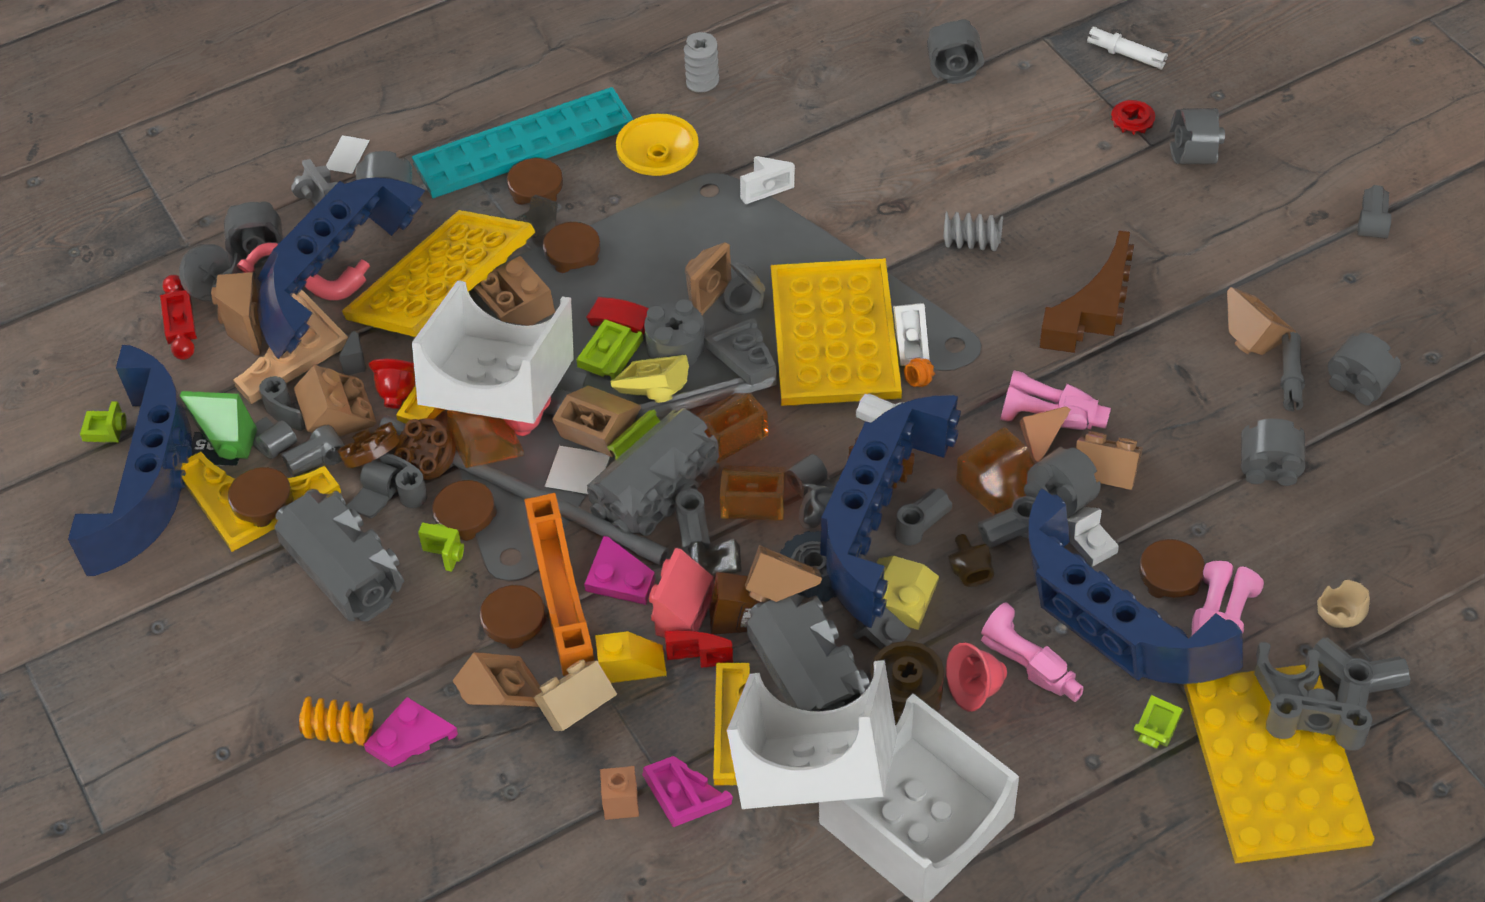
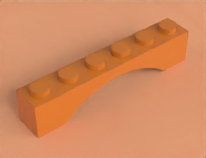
[524,493,594,676]

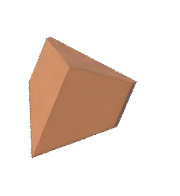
[1019,406,1071,463]

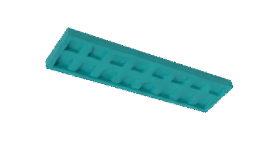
[412,87,634,199]

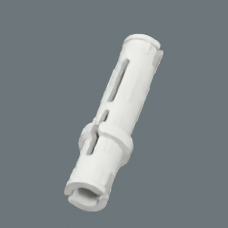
[1087,26,1168,70]

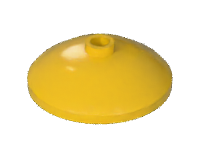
[616,114,699,176]

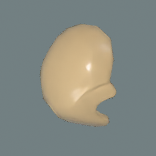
[1317,580,1370,628]

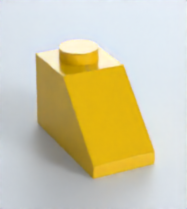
[595,631,667,683]

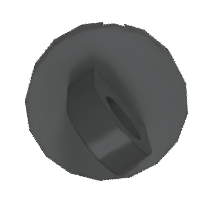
[179,244,234,301]

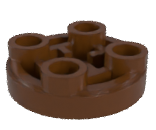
[507,158,563,205]
[543,222,600,273]
[394,419,456,480]
[338,422,400,468]
[228,467,294,527]
[432,480,497,541]
[1139,539,1205,598]
[480,585,546,649]

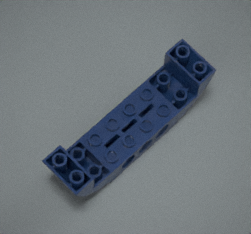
[257,177,425,359]
[820,395,961,628]
[1029,488,1243,684]

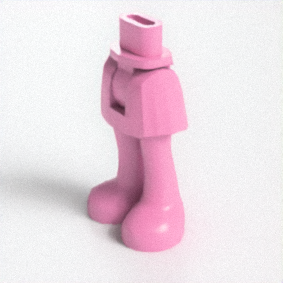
[1000,370,1111,430]
[1192,561,1264,635]
[981,602,1083,702]

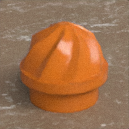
[904,358,935,387]

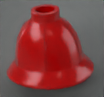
[369,358,416,409]

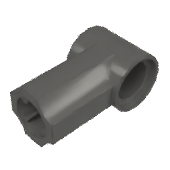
[1357,185,1391,239]
[281,425,345,477]
[895,488,952,546]
[676,489,710,556]
[978,496,1035,548]

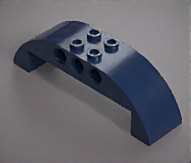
[68,345,192,576]

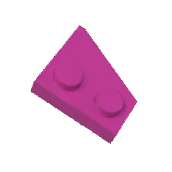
[584,536,656,605]
[364,697,458,767]
[642,756,733,827]

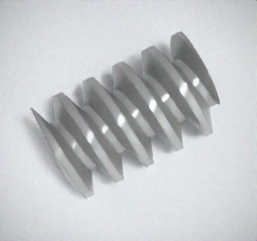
[684,32,719,92]
[943,211,1003,251]

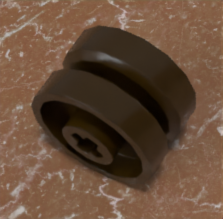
[870,641,944,726]

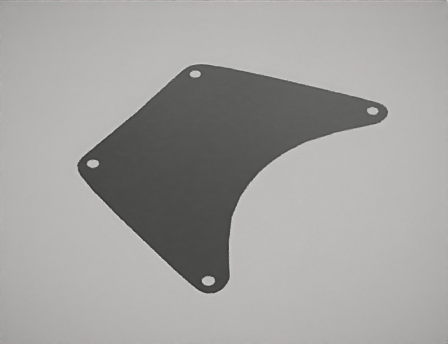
[446,173,982,581]

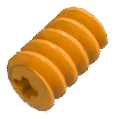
[299,696,374,746]

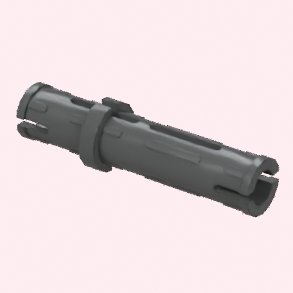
[1280,332,1305,412]

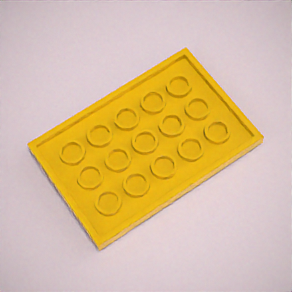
[342,210,535,337]
[771,258,902,406]
[1184,665,1374,863]

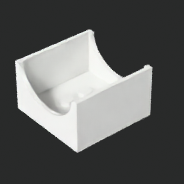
[412,281,574,424]
[727,660,897,809]
[819,694,1019,902]

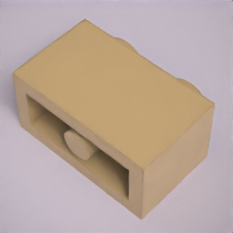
[533,659,617,731]

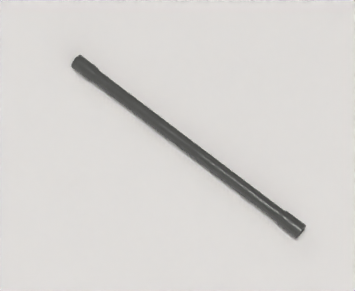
[379,415,669,566]

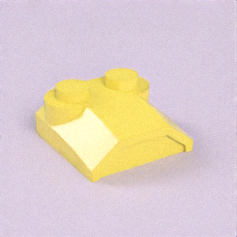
[610,355,689,403]
[877,556,939,630]

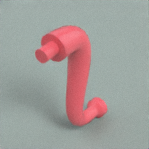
[237,242,370,301]

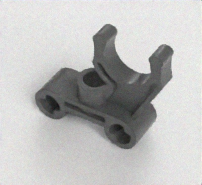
[1254,642,1372,750]

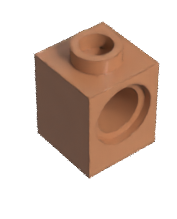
[600,766,639,820]

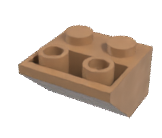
[473,256,555,326]
[294,365,377,436]
[552,385,641,457]
[1076,431,1143,490]

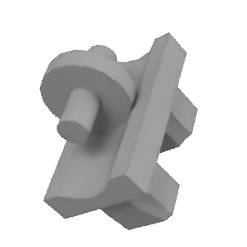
[291,159,338,206]

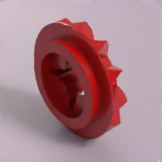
[1111,100,1155,135]

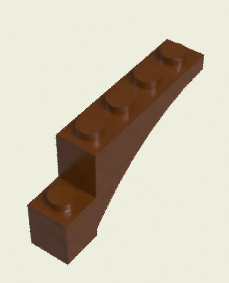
[1040,230,1134,353]

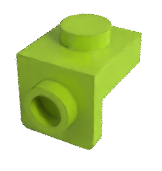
[80,401,127,442]
[418,522,464,572]
[1133,695,1184,749]

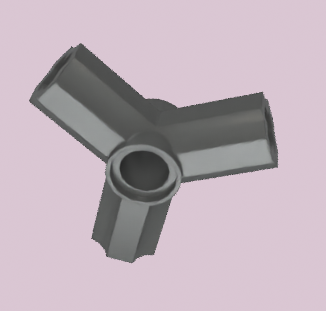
[1312,637,1410,709]

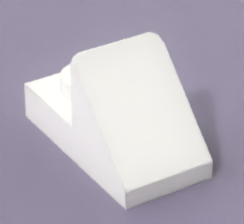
[740,156,795,204]
[893,303,930,366]
[1067,507,1119,567]

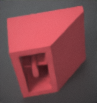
[649,548,714,638]

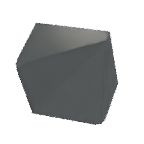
[340,331,366,375]

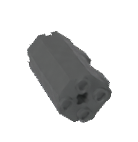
[587,408,720,536]
[274,489,404,621]
[747,593,870,711]

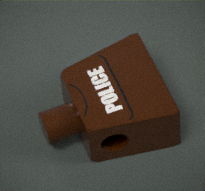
[709,572,771,634]

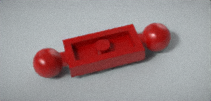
[160,274,197,360]

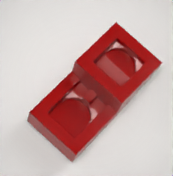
[586,297,649,334]
[664,631,733,668]

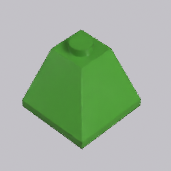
[180,391,257,459]

